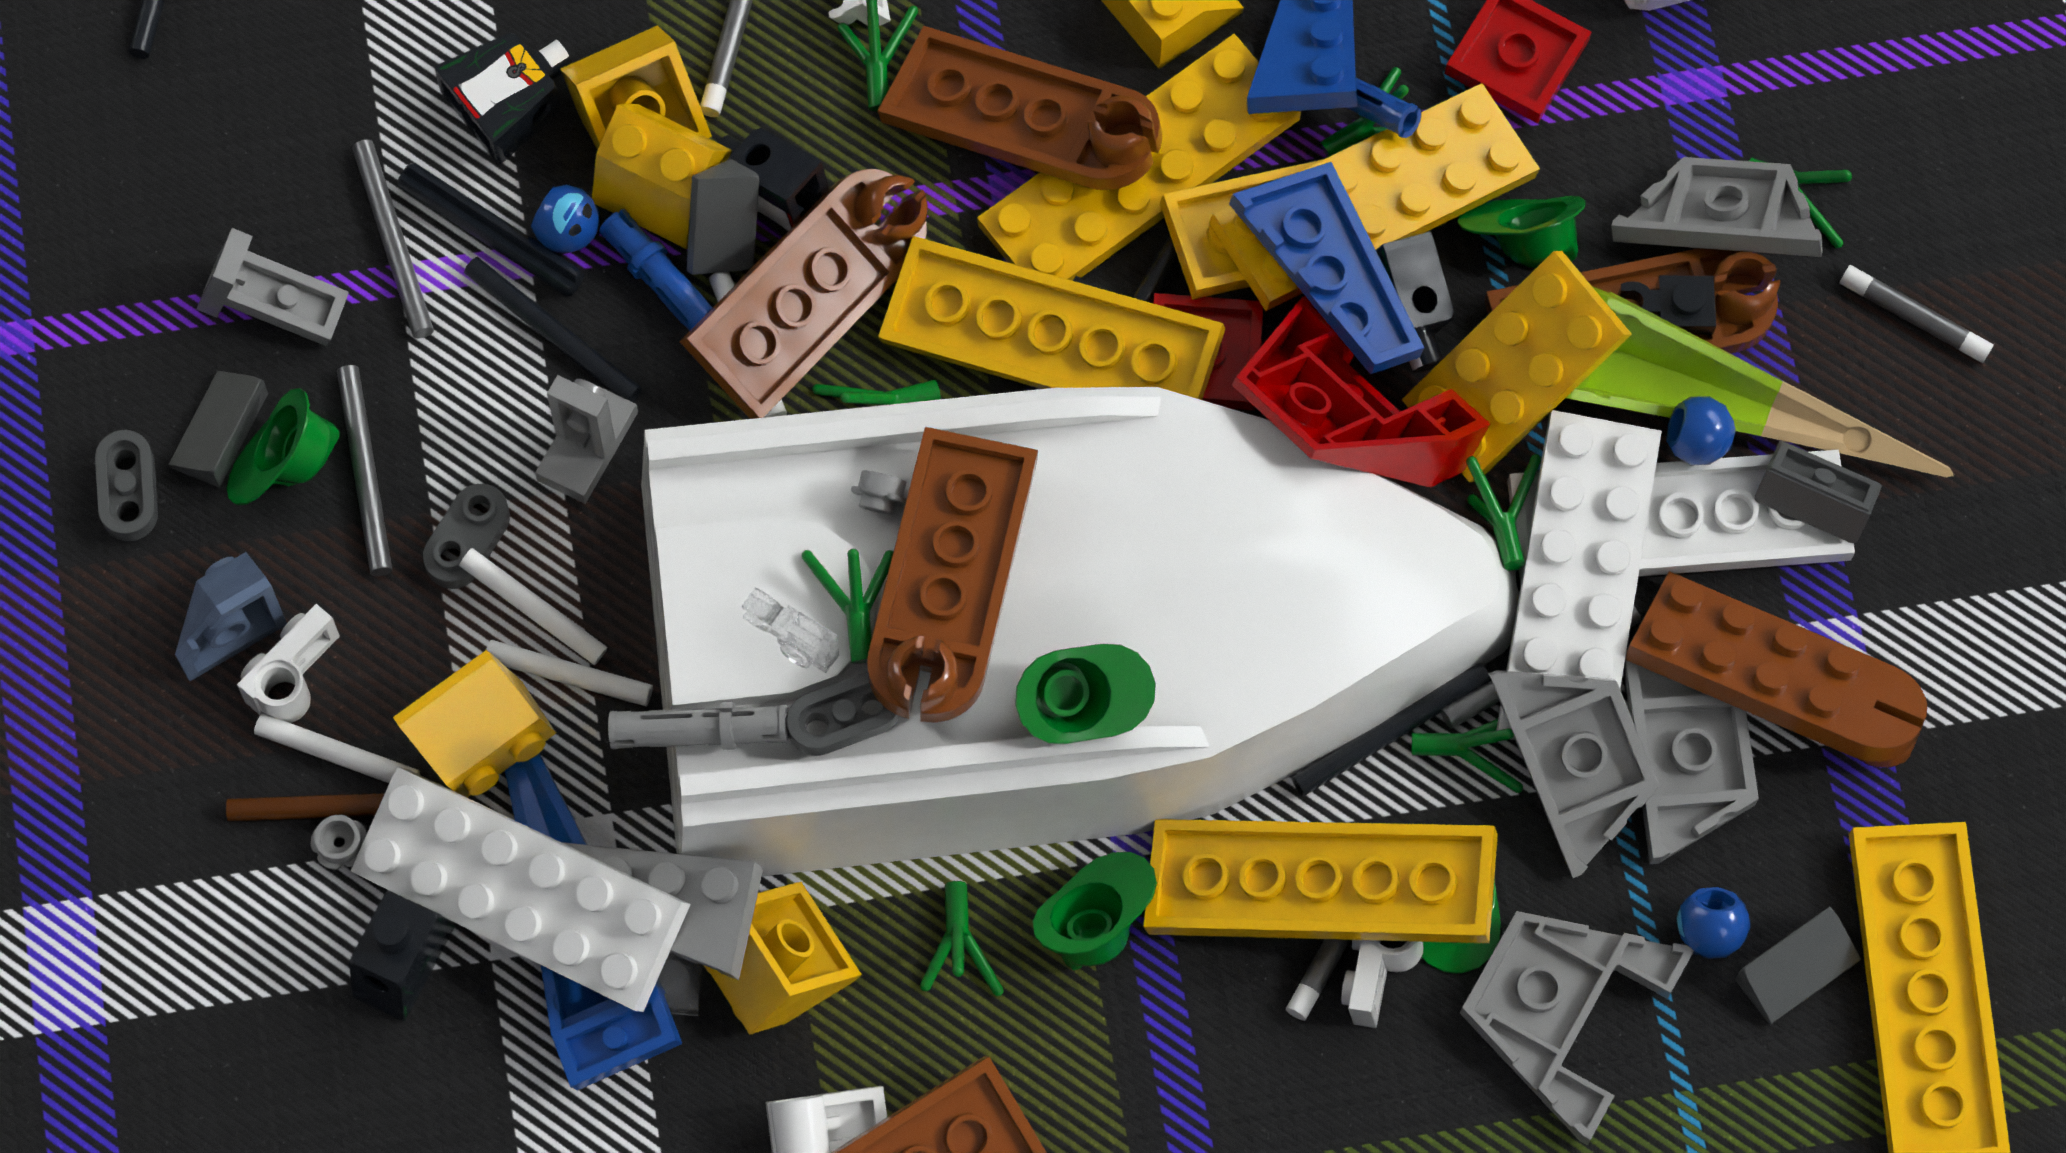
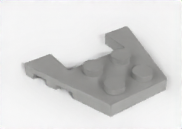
[1460,911,1694,1145]

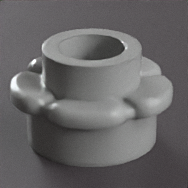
[851,470,907,515]
[311,815,367,870]

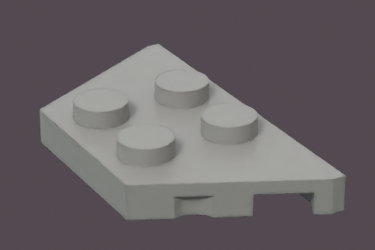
[1611,157,1823,257]
[1623,650,1759,864]
[1489,670,1660,878]

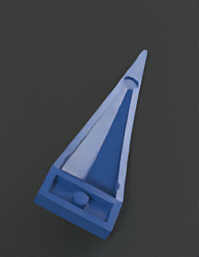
[505,753,682,1091]

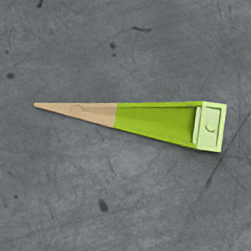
[1566,286,1954,478]

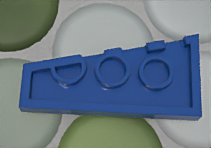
[1247,0,1357,114]
[1229,162,1424,374]

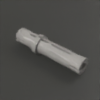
[608,702,789,750]

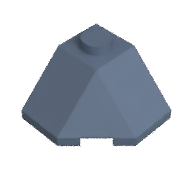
[175,552,287,681]

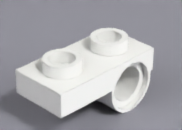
[237,604,340,723]
[1341,940,1424,1028]
[765,1086,887,1153]

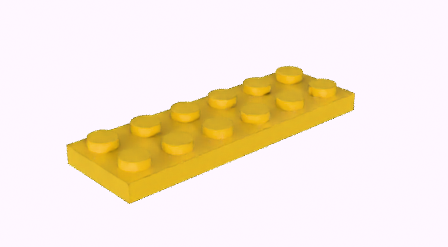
[977,33,1301,281]
[1209,83,1540,311]
[878,236,1225,400]
[1143,819,1498,943]
[1849,822,2011,1153]

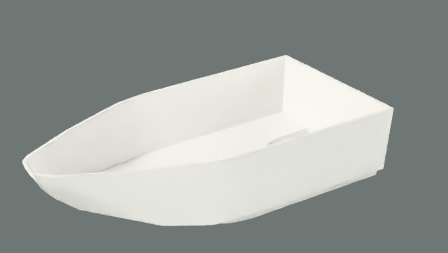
[641,387,1519,877]

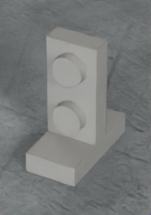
[196,228,349,346]
[535,375,638,504]

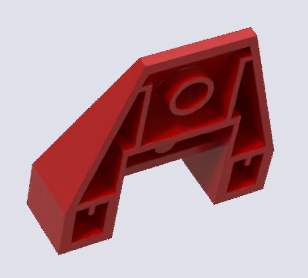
[1232,296,1491,488]

